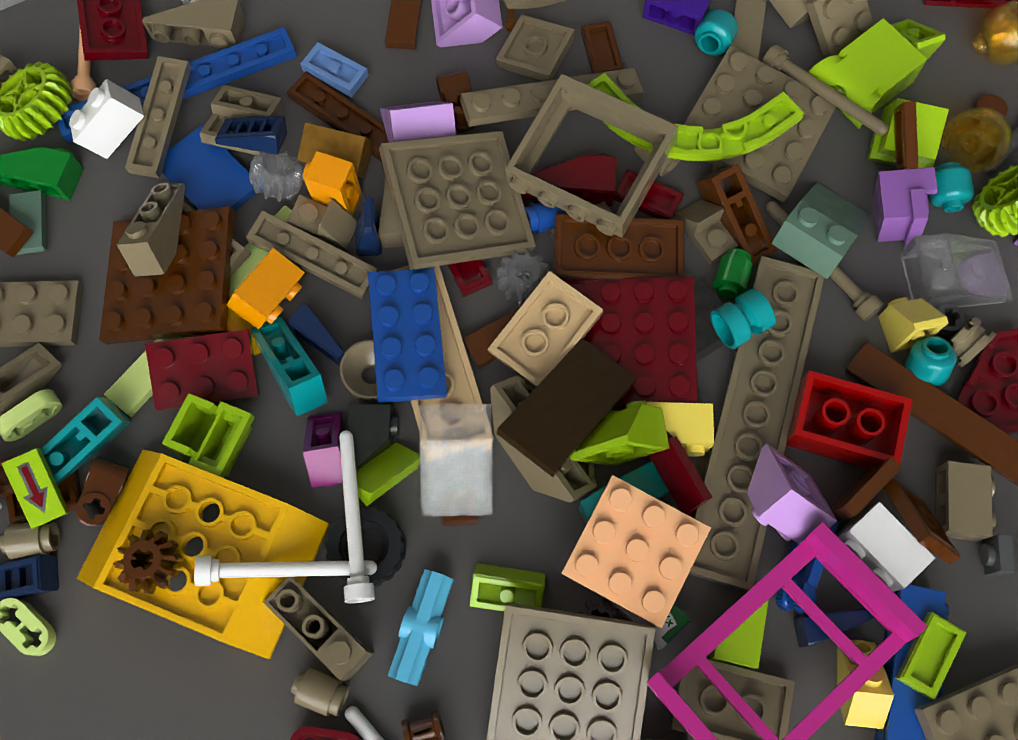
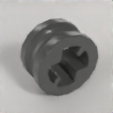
[937,304,965,337]

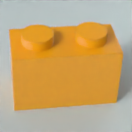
[303,151,362,216]
[227,248,305,330]

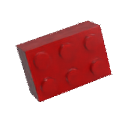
[786,370,912,469]

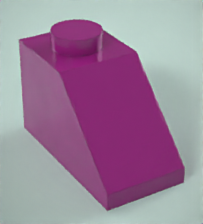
[303,412,344,487]

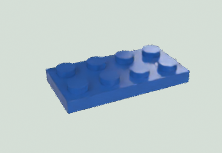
[368,268,447,403]

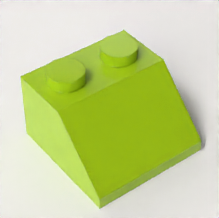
[570,401,670,466]

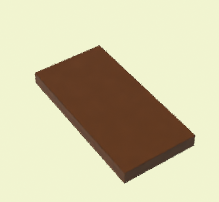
[553,213,684,280]

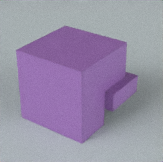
[872,167,938,249]

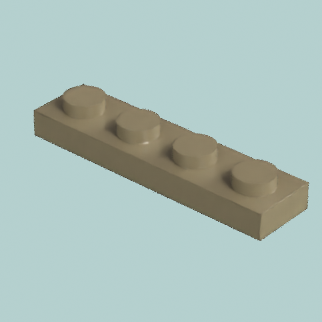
[125,56,191,179]
[246,210,378,300]

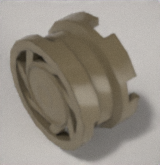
[947,315,997,368]

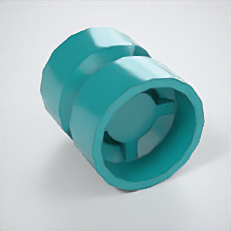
[710,288,776,349]

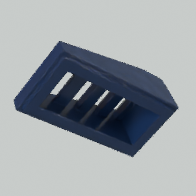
[215,116,287,155]
[356,197,382,256]
[288,302,345,366]
[0,555,59,601]
[793,608,874,647]

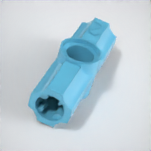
[388,569,454,686]

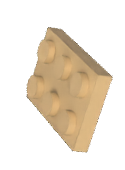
[487,271,603,387]

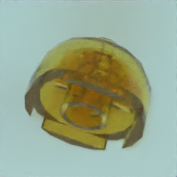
[973,0,1018,66]
[941,106,1013,173]

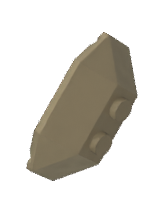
[490,375,597,503]

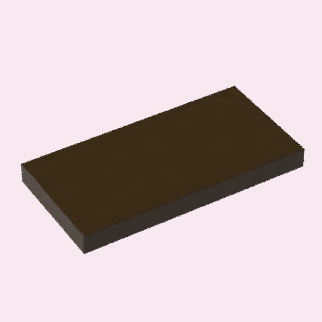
[496,338,637,477]

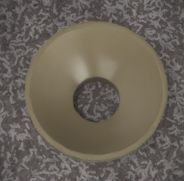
[340,340,378,401]

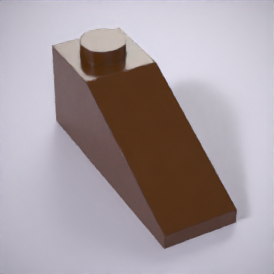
[695,164,777,264]

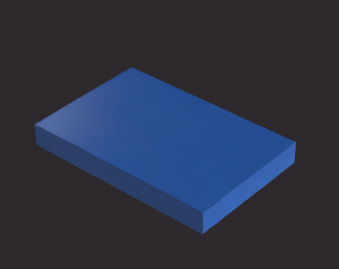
[162,125,262,211]

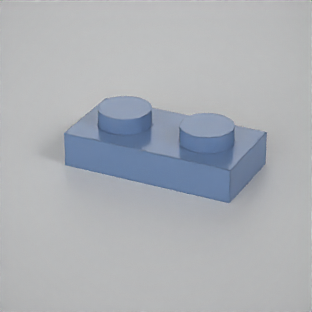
[300,42,369,98]

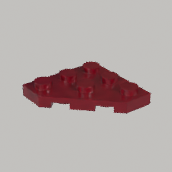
[955,328,1018,435]

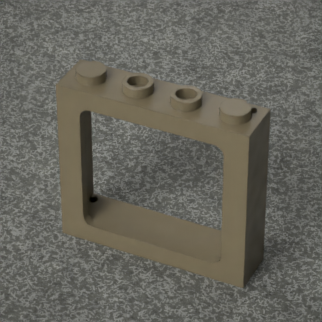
[505,74,678,238]

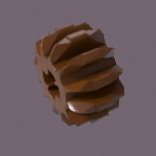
[113,529,183,595]

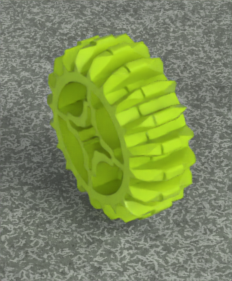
[0,61,73,141]
[972,165,1018,237]

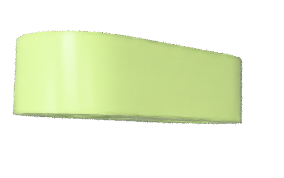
[0,389,62,442]
[0,598,56,656]

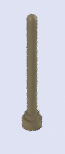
[762,44,889,135]
[766,201,885,322]

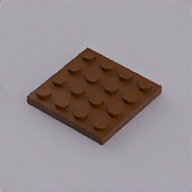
[99,206,236,345]

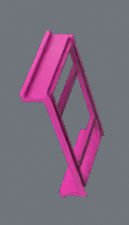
[646,522,928,740]

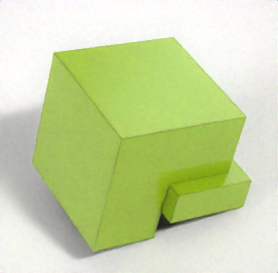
[866,98,949,168]
[162,393,255,478]

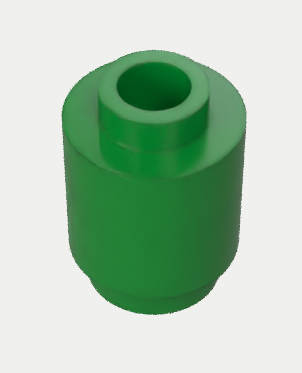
[713,248,753,299]

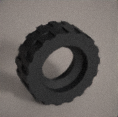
[325,506,406,587]

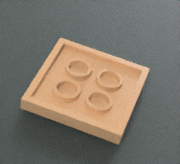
[561,475,711,628]

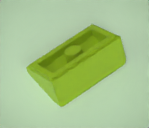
[356,442,422,506]
[470,564,546,612]

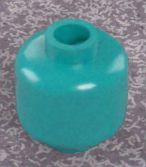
[694,9,738,56]
[929,162,974,212]
[905,336,957,387]

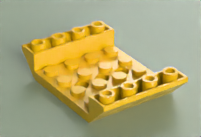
[76,450,330,659]

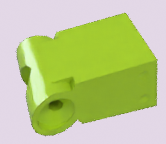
[809,18,927,130]

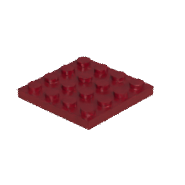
[563,277,697,408]

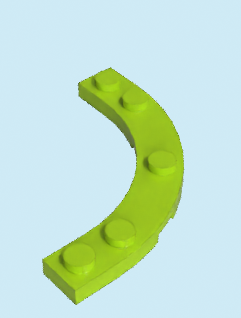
[587,73,805,161]

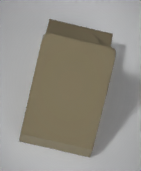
[287,195,358,252]
[674,199,738,266]

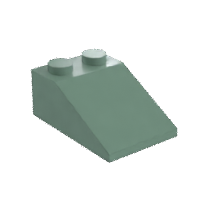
[771,182,872,279]

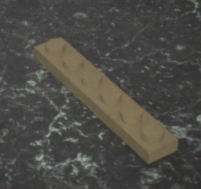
[460,68,644,127]

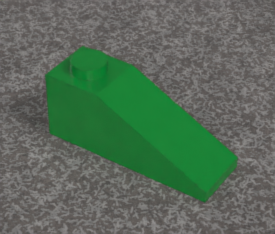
[0,147,84,201]

